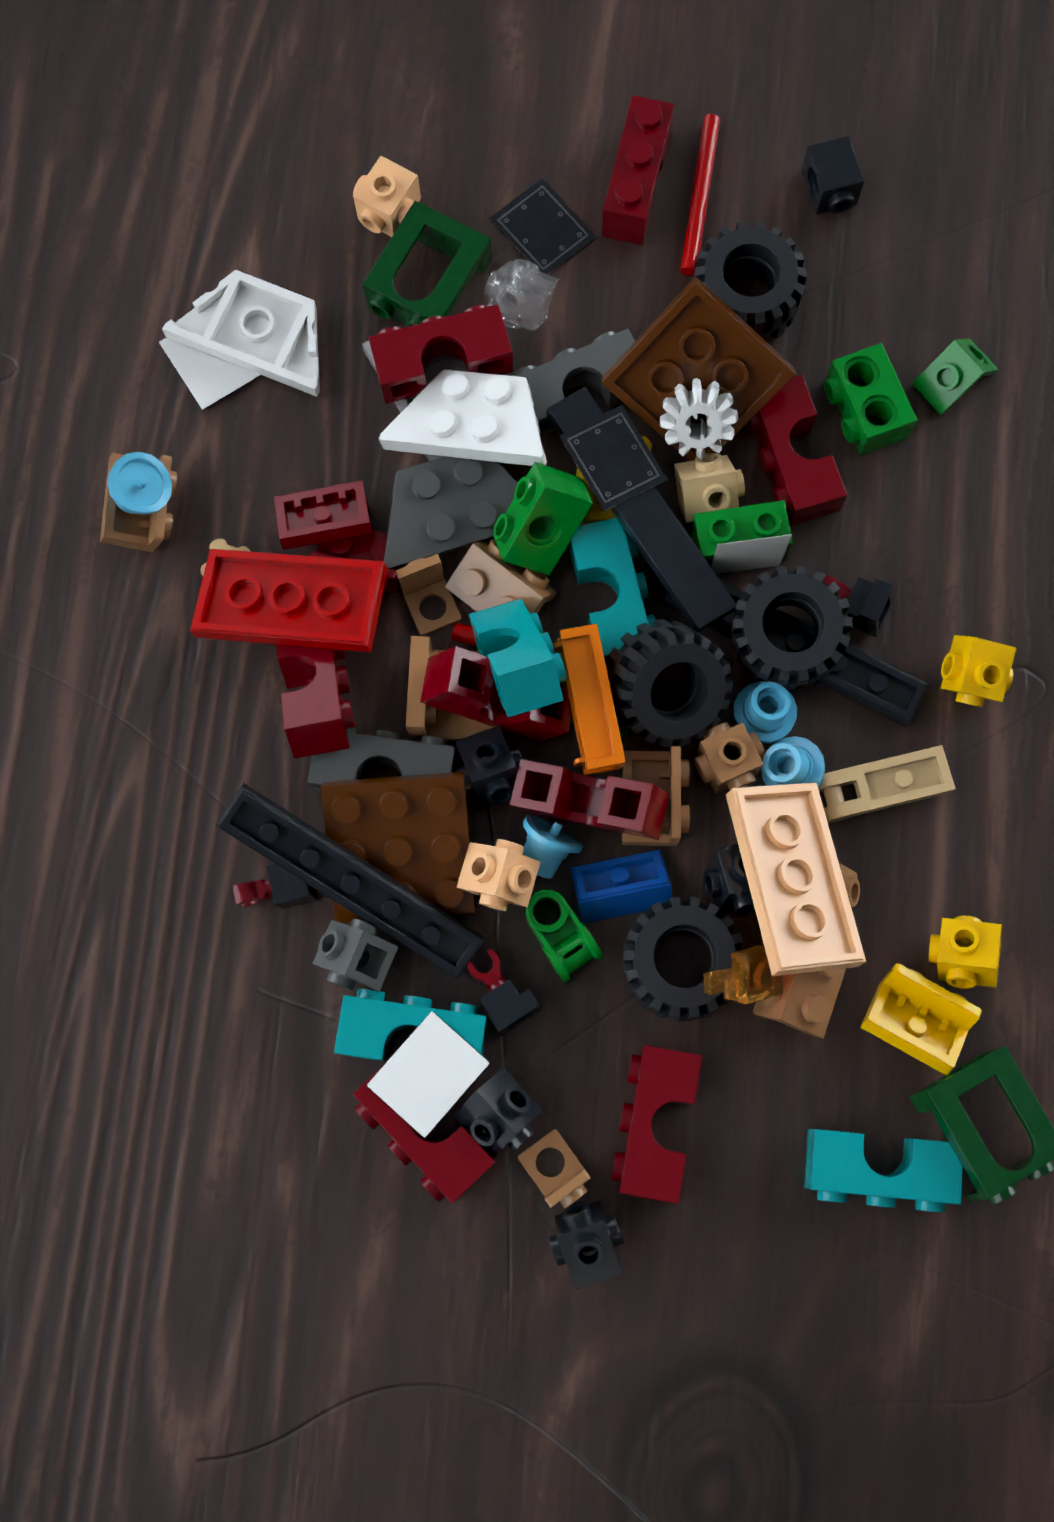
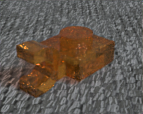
[703,944,783,1004]

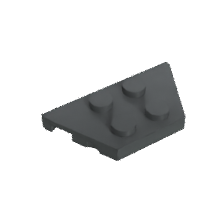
[383,456,540,570]

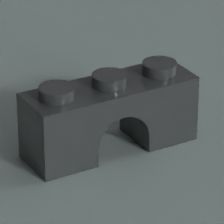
[513,328,635,438]
[307,728,457,792]

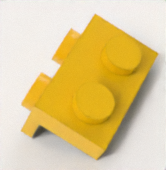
[860,964,982,1076]

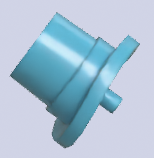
[107,452,172,515]
[733,681,797,744]
[761,736,825,787]
[523,814,584,879]

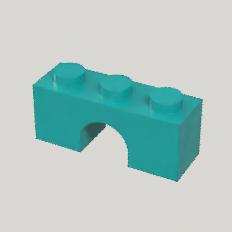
[568,518,656,666]
[469,599,567,717]
[334,988,488,1076]
[804,1129,963,1213]

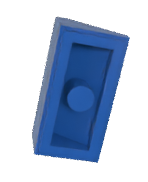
[570,849,672,923]

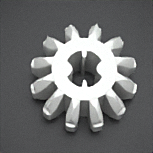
[660,377,738,460]

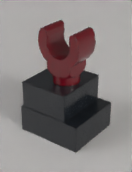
[823,574,893,637]
[232,864,318,909]
[467,949,541,1036]

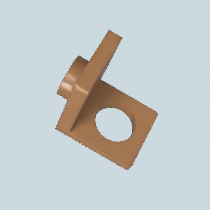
[395,554,462,636]
[518,1129,591,1209]

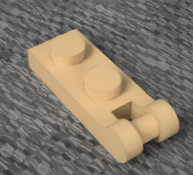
[818,745,955,823]

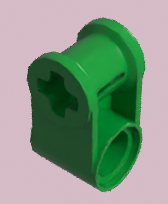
[526,890,604,983]

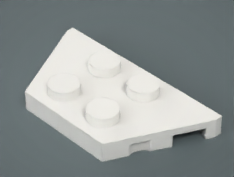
[162,270,320,397]
[379,370,547,466]

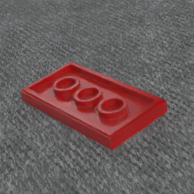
[190,549,388,652]

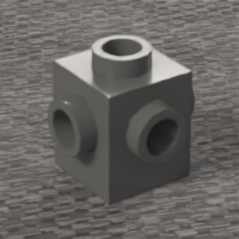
[312,918,398,991]

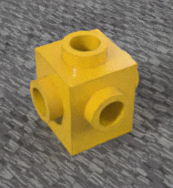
[940,635,1016,708]
[929,916,1002,989]

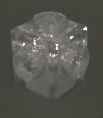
[485,259,558,331]

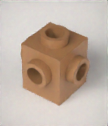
[694,722,765,794]

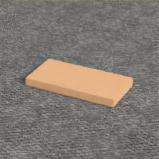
[726,783,866,976]

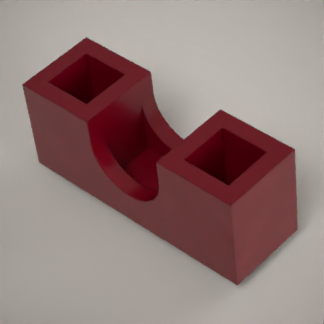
[602,95,675,246]
[368,304,514,404]
[746,374,847,526]
[276,644,356,759]
[420,646,572,742]
[510,759,669,840]
[611,1045,702,1204]
[353,1062,496,1204]

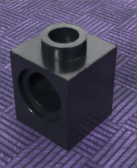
[802,136,865,215]

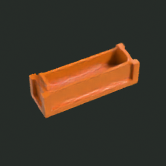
[552,624,626,776]

